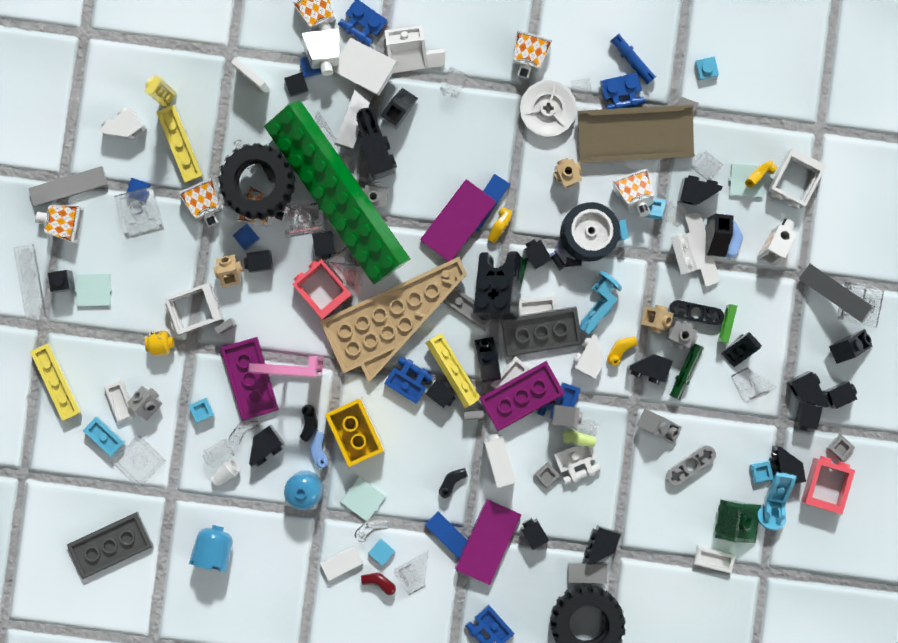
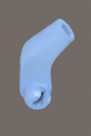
[725,221,743,258]
[310,431,328,468]

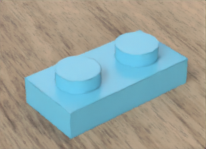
[83,416,125,457]

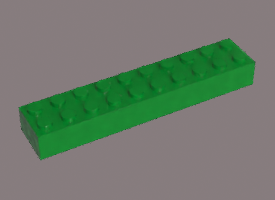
[264,101,410,285]

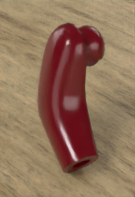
[361,573,396,595]

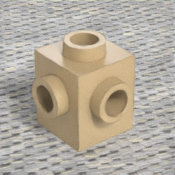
[553,158,582,190]
[214,255,243,288]
[641,305,674,334]

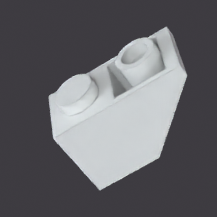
[99,107,147,140]
[573,334,604,379]

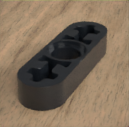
[668,300,724,325]

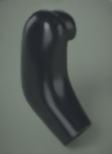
[299,404,318,442]
[439,468,468,498]

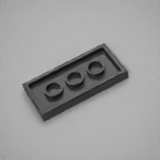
[501,306,582,357]
[67,512,153,579]

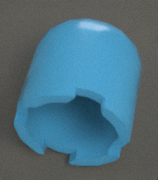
[284,470,324,510]
[189,525,233,573]

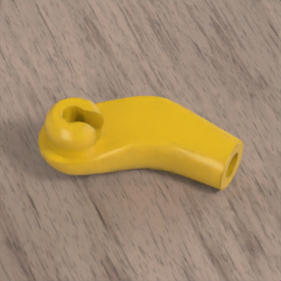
[745,160,778,188]
[488,207,513,243]
[607,336,637,366]

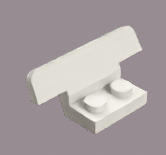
[384,25,445,73]
[670,212,719,287]

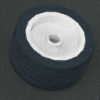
[560,202,620,262]

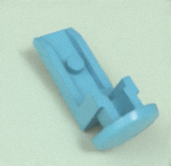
[580,271,622,334]
[757,473,796,531]

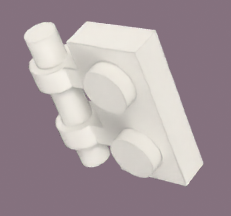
[553,445,601,484]

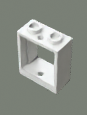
[767,148,827,209]
[164,283,224,335]
[484,433,516,488]

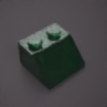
[715,500,761,543]

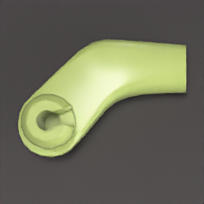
[562,430,596,447]

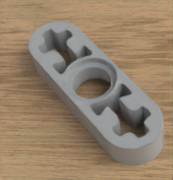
[666,445,716,485]

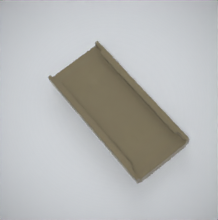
[577,104,695,163]

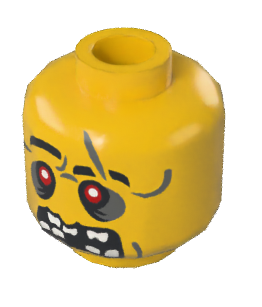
[145,331,174,356]

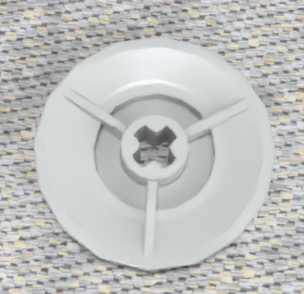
[520,80,577,137]

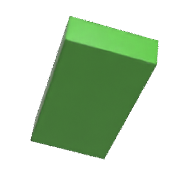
[718,304,737,343]

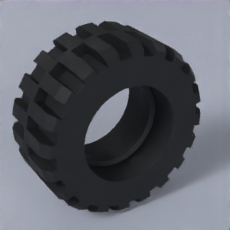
[218,143,295,220]
[550,584,626,643]

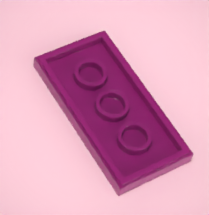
[420,179,497,262]
[220,337,279,421]
[479,361,565,431]
[455,498,522,585]

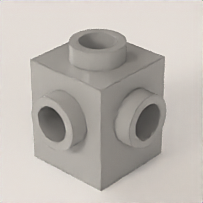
[362,181,388,210]
[666,321,698,350]
[127,386,162,421]

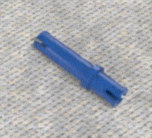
[610,33,656,84]

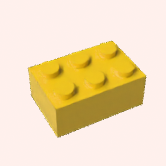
[325,398,385,467]

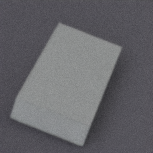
[568,563,607,583]

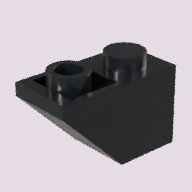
[380,88,418,130]
[677,175,723,206]
[706,214,734,257]
[829,329,873,364]
[474,337,501,383]
[627,354,673,385]
[787,371,830,408]
[249,425,284,467]
[771,445,806,484]
[584,525,621,565]

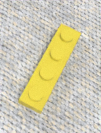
[145,75,177,108]
[156,105,203,183]
[426,333,480,408]
[30,343,82,421]

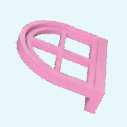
[249,356,324,377]

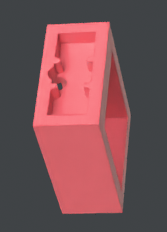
[292,259,352,320]
[801,456,855,514]

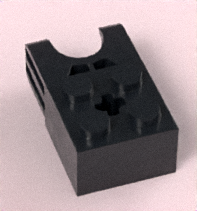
[356,108,397,181]
[473,251,521,320]

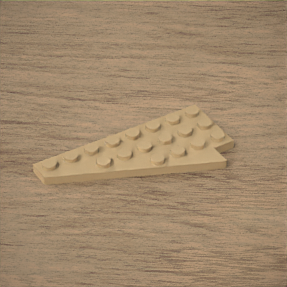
[320,257,467,382]

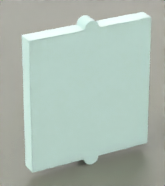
[728,164,766,198]
[75,274,113,306]
[340,476,386,522]

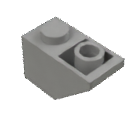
[551,405,583,428]
[636,409,682,444]

